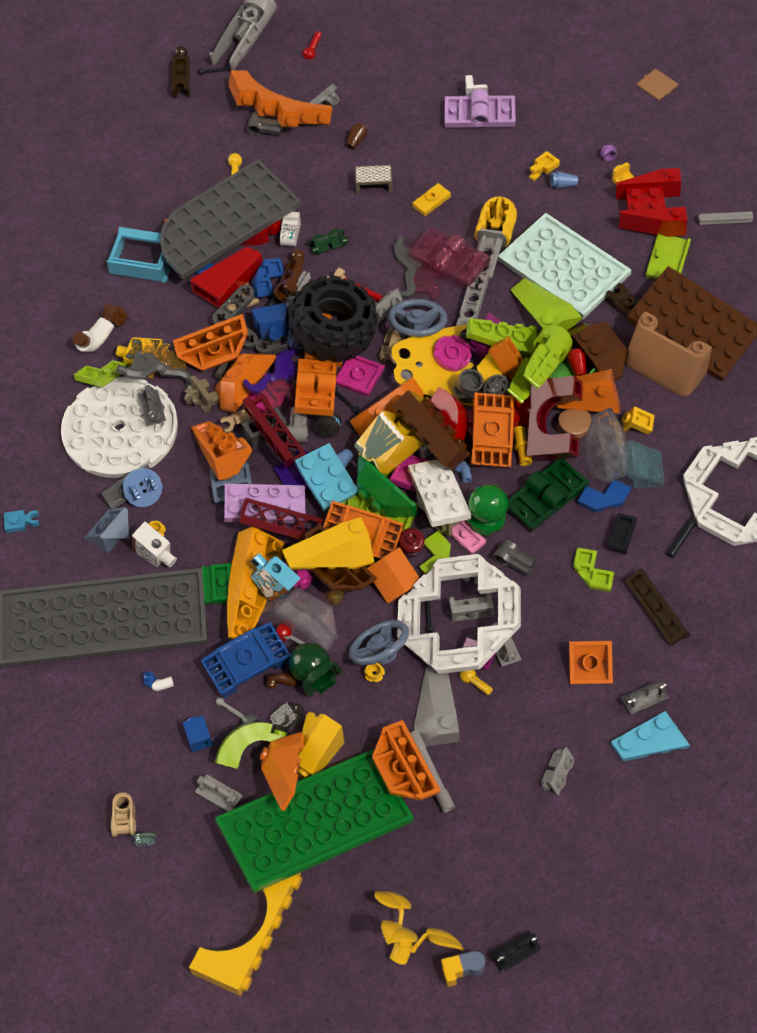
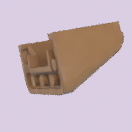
[625,311,712,396]

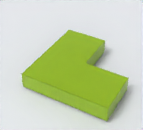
[74,360,128,387]

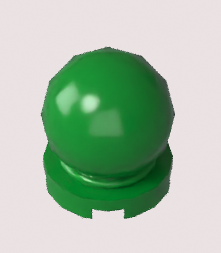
[465,484,508,535]

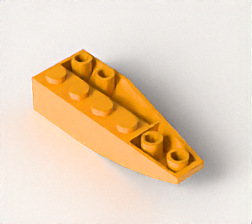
[227,526,284,640]

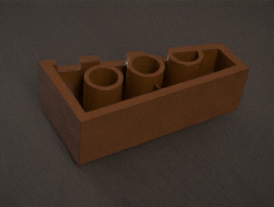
[392,390,470,470]

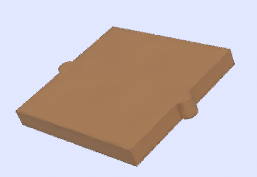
[636,69,678,101]

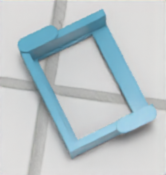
[107,227,170,283]

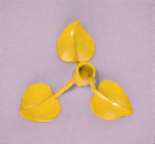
[374,891,464,965]

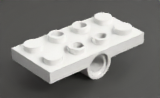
[408,459,471,527]

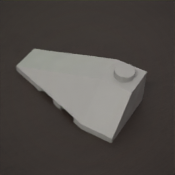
[414,666,459,746]

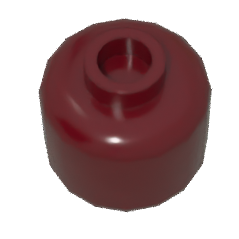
[397,528,425,557]

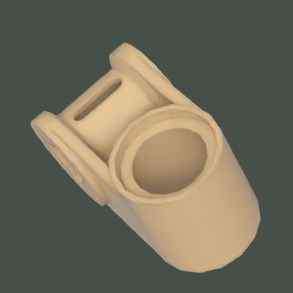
[111,792,136,837]

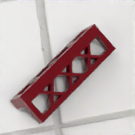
[242,394,306,468]
[238,497,323,540]

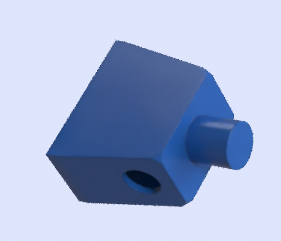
[251,303,289,340]

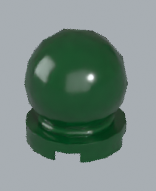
[289,642,342,697]

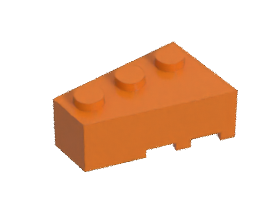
[557,369,620,414]

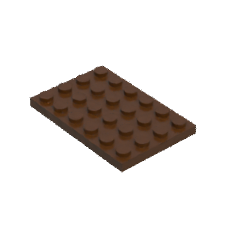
[626,266,757,381]

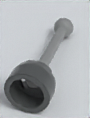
[216,698,261,725]

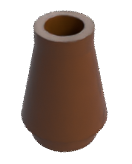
[346,123,368,150]

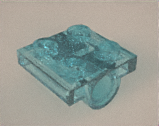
[626,440,665,489]

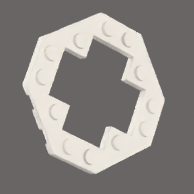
[683,437,757,546]
[397,554,521,674]

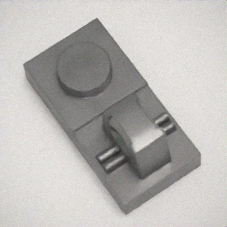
[310,84,340,107]

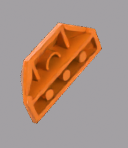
[173,314,248,371]
[214,353,276,413]
[349,377,424,437]
[372,720,441,800]

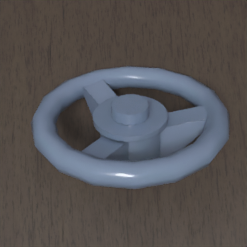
[388,299,447,337]
[349,620,409,666]

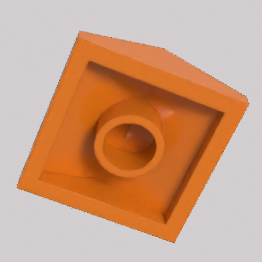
[367,547,420,604]
[569,641,613,684]

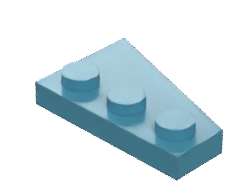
[611,711,690,761]

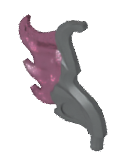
[394,236,440,300]

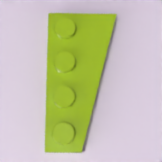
[467,318,537,358]

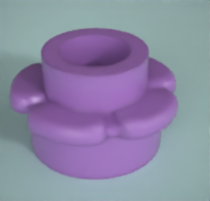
[600,145,617,161]

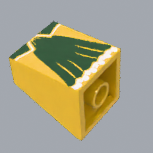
[354,411,425,474]

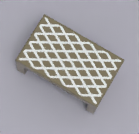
[355,165,392,194]

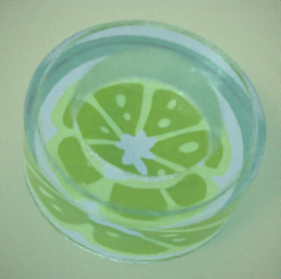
[134,833,156,847]

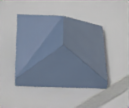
[84,507,129,553]

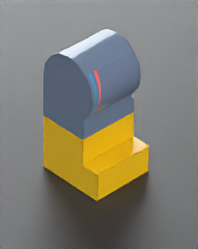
[441,951,485,987]

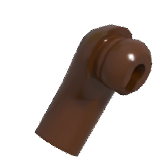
[265,673,298,689]

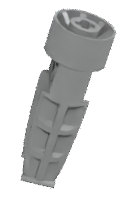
[209,0,277,70]

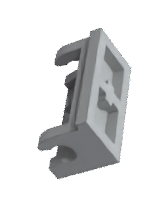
[449,593,494,622]

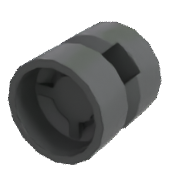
[452,369,484,404]

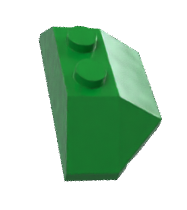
[357,455,417,517]

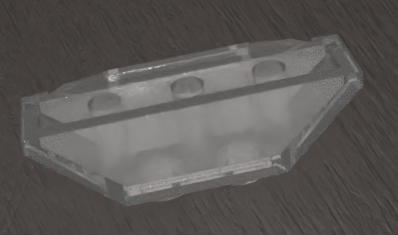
[584,408,632,483]
[261,588,338,652]

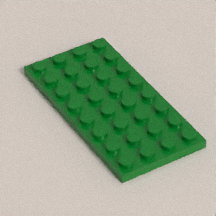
[215,749,414,894]

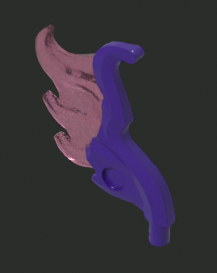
[243,348,298,409]

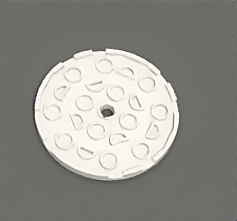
[61,377,178,478]

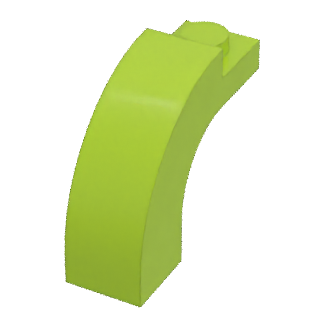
[215,722,287,769]

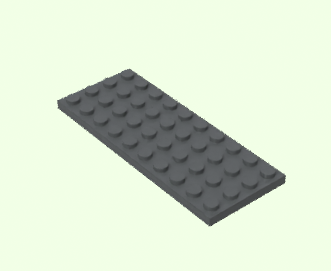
[0,568,208,668]

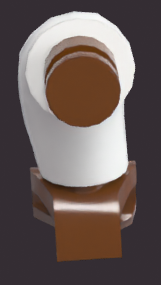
[72,303,128,352]

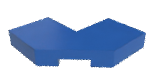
[251,258,284,299]
[577,479,632,512]

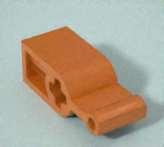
[489,336,523,382]

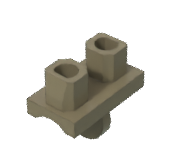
[184,376,219,414]

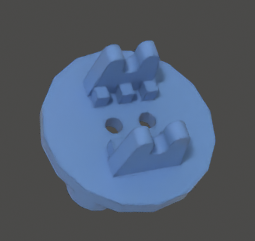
[122,468,162,507]

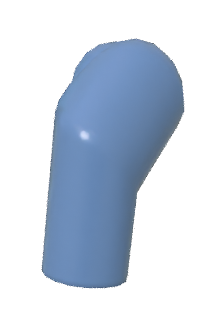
[454,461,472,483]

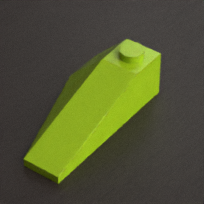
[510,278,583,330]

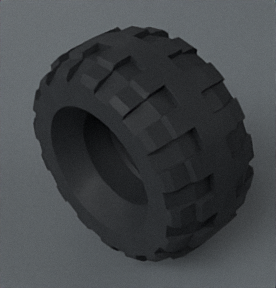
[289,276,378,362]

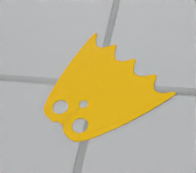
[392,325,474,406]

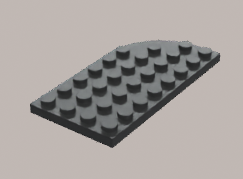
[160,159,302,279]

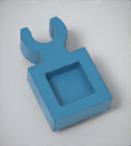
[4,510,40,533]

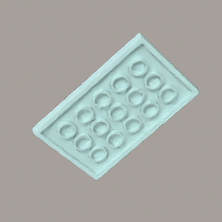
[498,213,631,319]

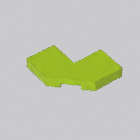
[419,531,451,575]
[573,547,614,592]

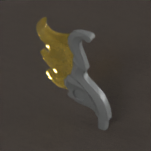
[116,341,191,389]

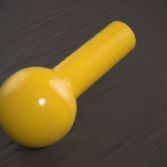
[228,153,242,175]
[459,670,493,695]

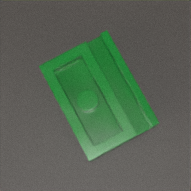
[201,563,231,605]

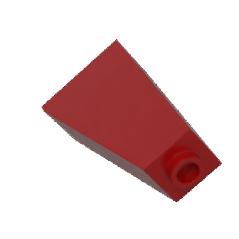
[190,246,262,308]

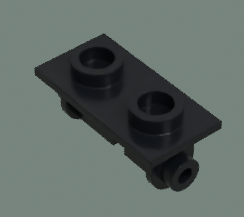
[490,930,542,973]

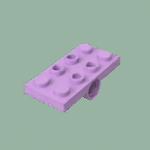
[445,89,515,128]
[224,484,305,529]

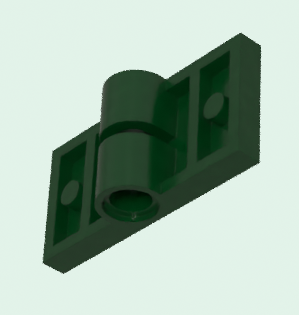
[507,459,589,532]

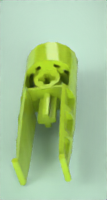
[507,325,572,404]

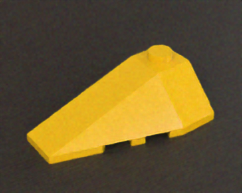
[282,517,374,569]

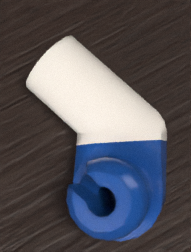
[143,671,174,691]

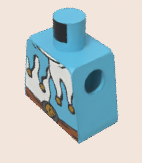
[250,553,300,602]

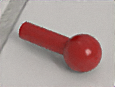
[302,31,322,60]

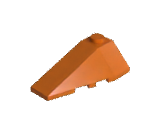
[191,421,252,480]
[259,732,304,811]

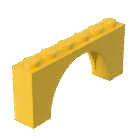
[189,873,302,996]

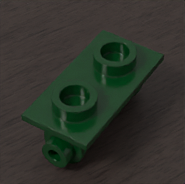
[309,229,348,255]

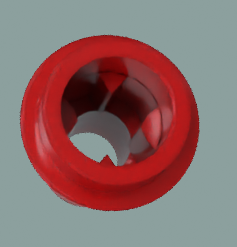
[567,349,586,377]

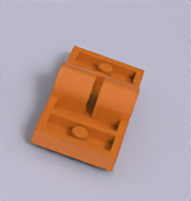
[294,359,337,416]

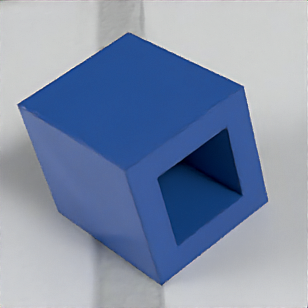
[183,716,213,753]

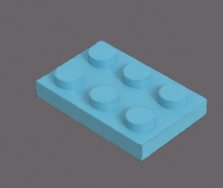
[294,443,358,512]

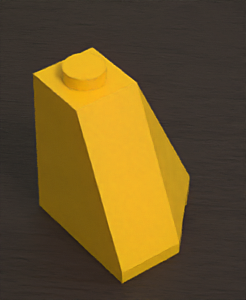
[296,712,344,779]

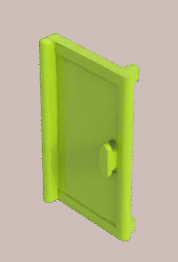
[646,234,691,279]

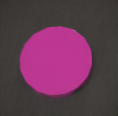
[433,335,472,372]

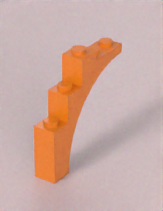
[228,70,332,127]

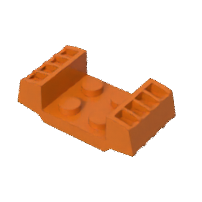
[470,392,514,468]
[323,501,404,559]

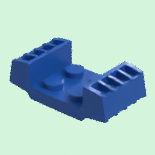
[201,622,291,698]

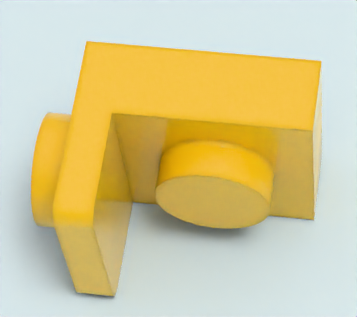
[612,162,634,184]
[622,406,655,434]

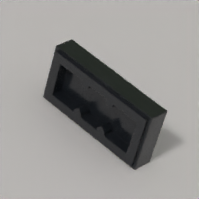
[607,513,637,555]

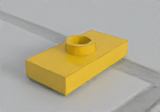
[412,183,451,216]

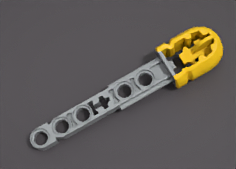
[456,197,517,339]

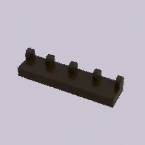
[625,568,691,646]

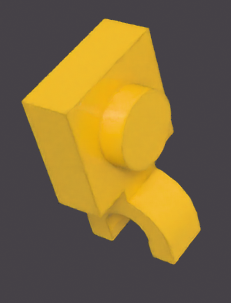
[529,151,560,181]

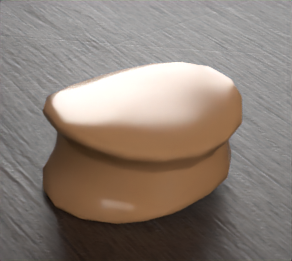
[556,409,592,438]

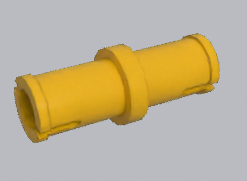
[513,426,532,466]

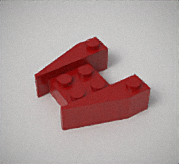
[616,168,688,237]

